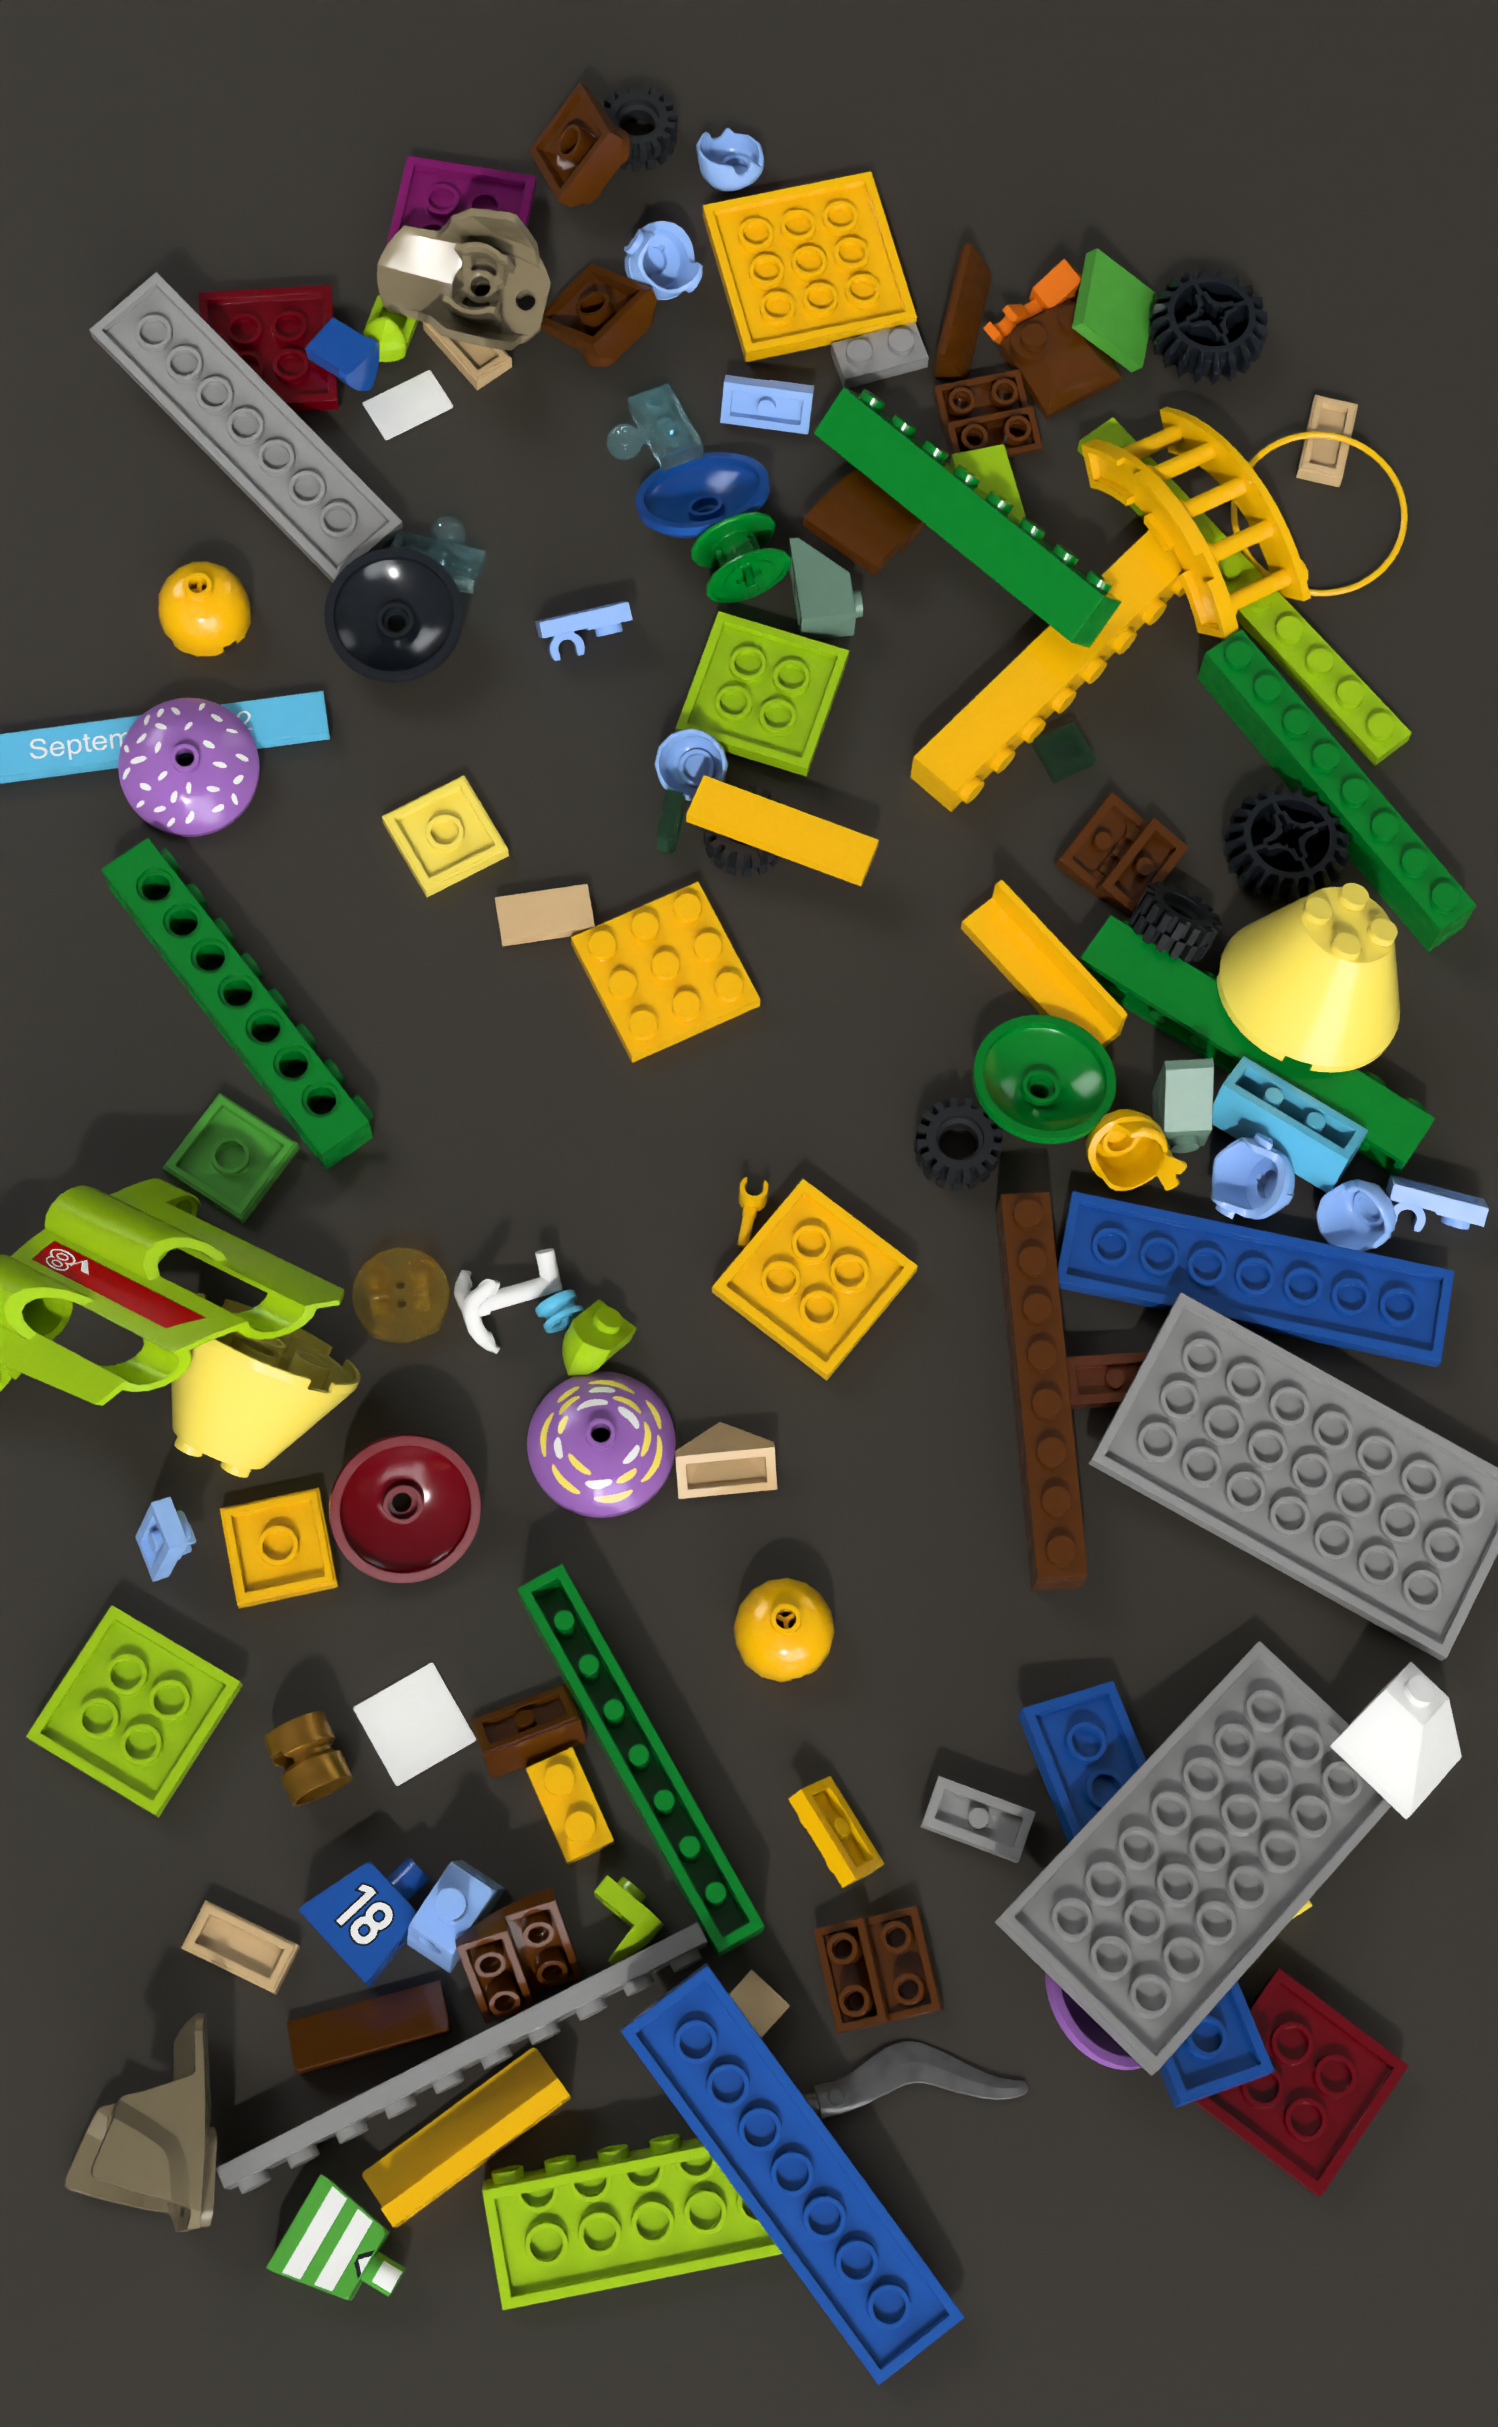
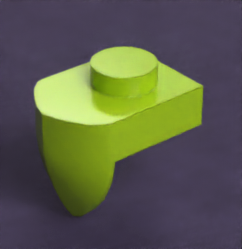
[363,295,419,362]
[562,1299,637,1377]
[594,1875,664,1964]

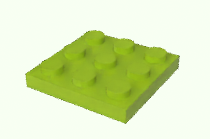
[675,611,849,777]
[26,1605,243,1818]

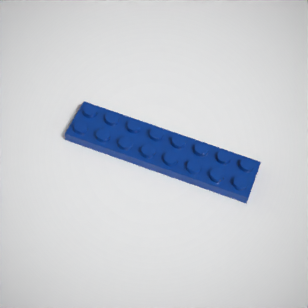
[1057,1191,1455,1368]
[1017,1681,1275,2108]
[620,1963,965,2385]

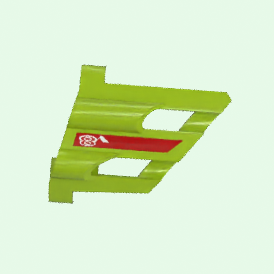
[0,1178,344,1406]

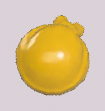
[1085,1109,1187,1191]

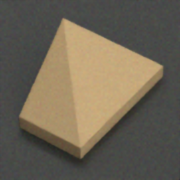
[675,1422,777,1499]

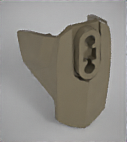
[377,208,552,350]
[64,2013,217,2232]

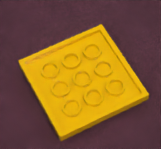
[702,171,917,362]

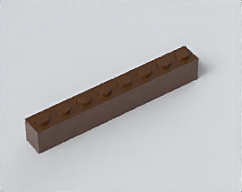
[995,1192,1088,1591]

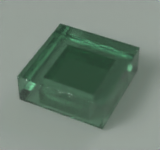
[1032,721,1096,783]
[657,789,685,854]

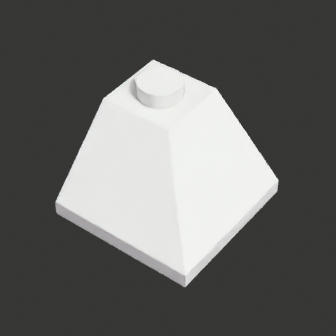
[1330,1662,1462,1819]

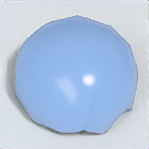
[696,128,765,191]
[654,728,729,801]
[1316,1179,1396,1252]

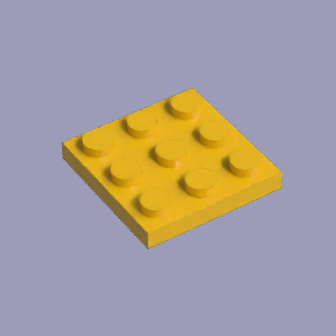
[571,882,760,1063]
[712,1179,918,1381]

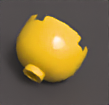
[159,561,251,657]
[733,1578,835,1682]

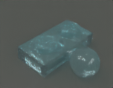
[607,383,704,471]
[390,515,486,594]

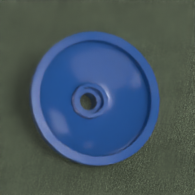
[635,452,770,539]

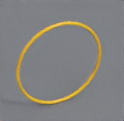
[1231,431,1408,596]

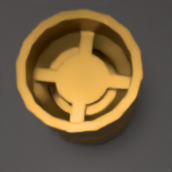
[263,1711,353,1806]

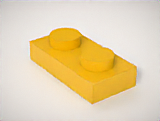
[526,1747,614,1865]
[788,1776,885,1888]

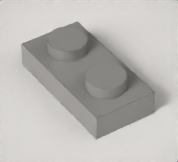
[830,323,929,389]
[920,1776,1036,1863]

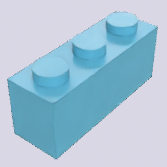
[1212,1056,1369,1193]

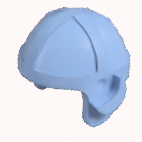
[624,221,703,300]
[1210,1133,1295,1220]

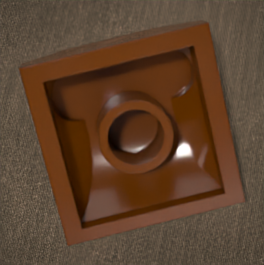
[529,82,630,208]
[541,263,657,367]
[999,302,1121,419]

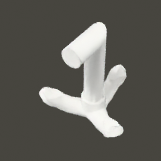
[454,1248,563,1354]

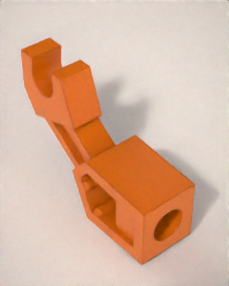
[983,259,1082,346]

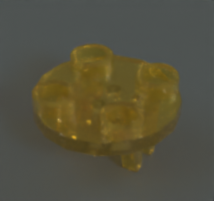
[352,1247,450,1344]

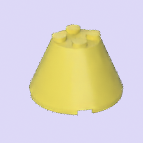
[1217,883,1400,1073]
[171,1293,361,1478]

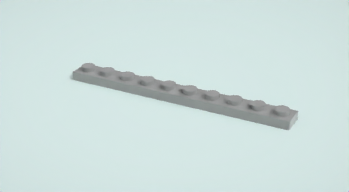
[216,1922,707,2194]

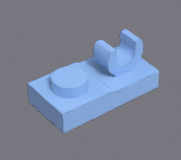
[720,375,814,434]
[535,601,633,661]
[1386,1174,1489,1232]
[135,1497,197,1582]

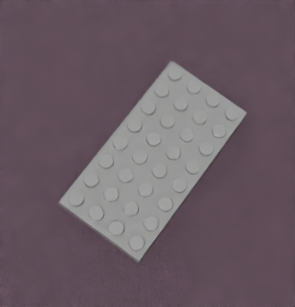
[1088,1293,1498,1661]
[995,1641,1391,2076]

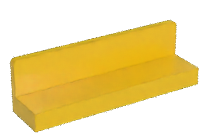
[960,880,1127,1048]
[362,2048,571,2228]

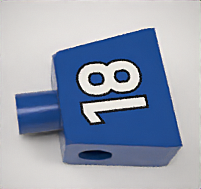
[298,1857,430,1988]

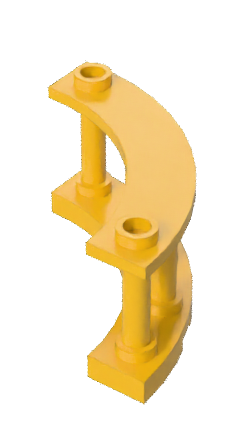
[1081,407,1311,639]

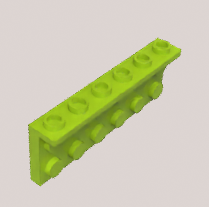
[482,2134,782,2310]

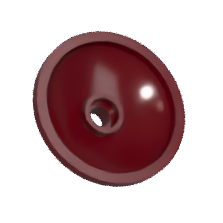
[329,1434,481,1583]

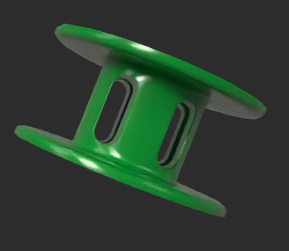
[691,512,791,604]

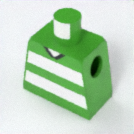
[266,2174,406,2300]

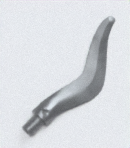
[803,2041,1028,2119]

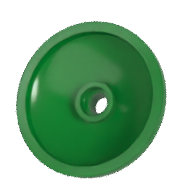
[972,1015,1116,1144]

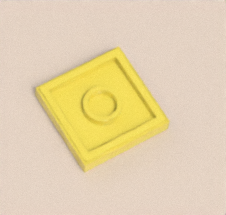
[382,775,509,897]

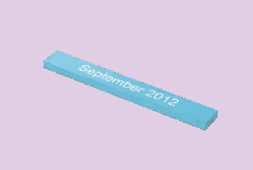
[0,691,330,784]

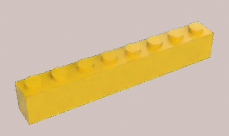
[910,530,1185,812]

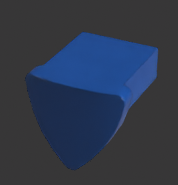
[305,317,379,391]

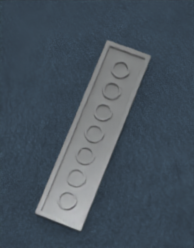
[89,272,403,583]

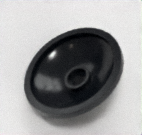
[324,547,464,683]

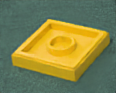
[220,1487,339,1609]

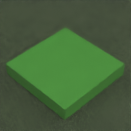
[1072,248,1157,372]
[162,1093,300,1224]

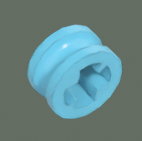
[535,1289,584,1333]

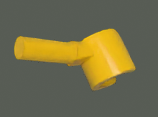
[737,1177,768,1248]

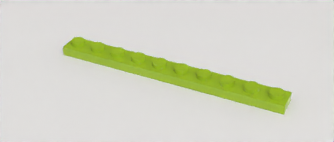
[1077,417,1412,766]

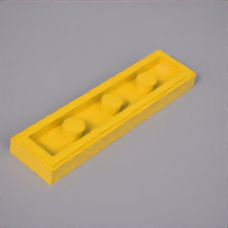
[686,775,879,886]

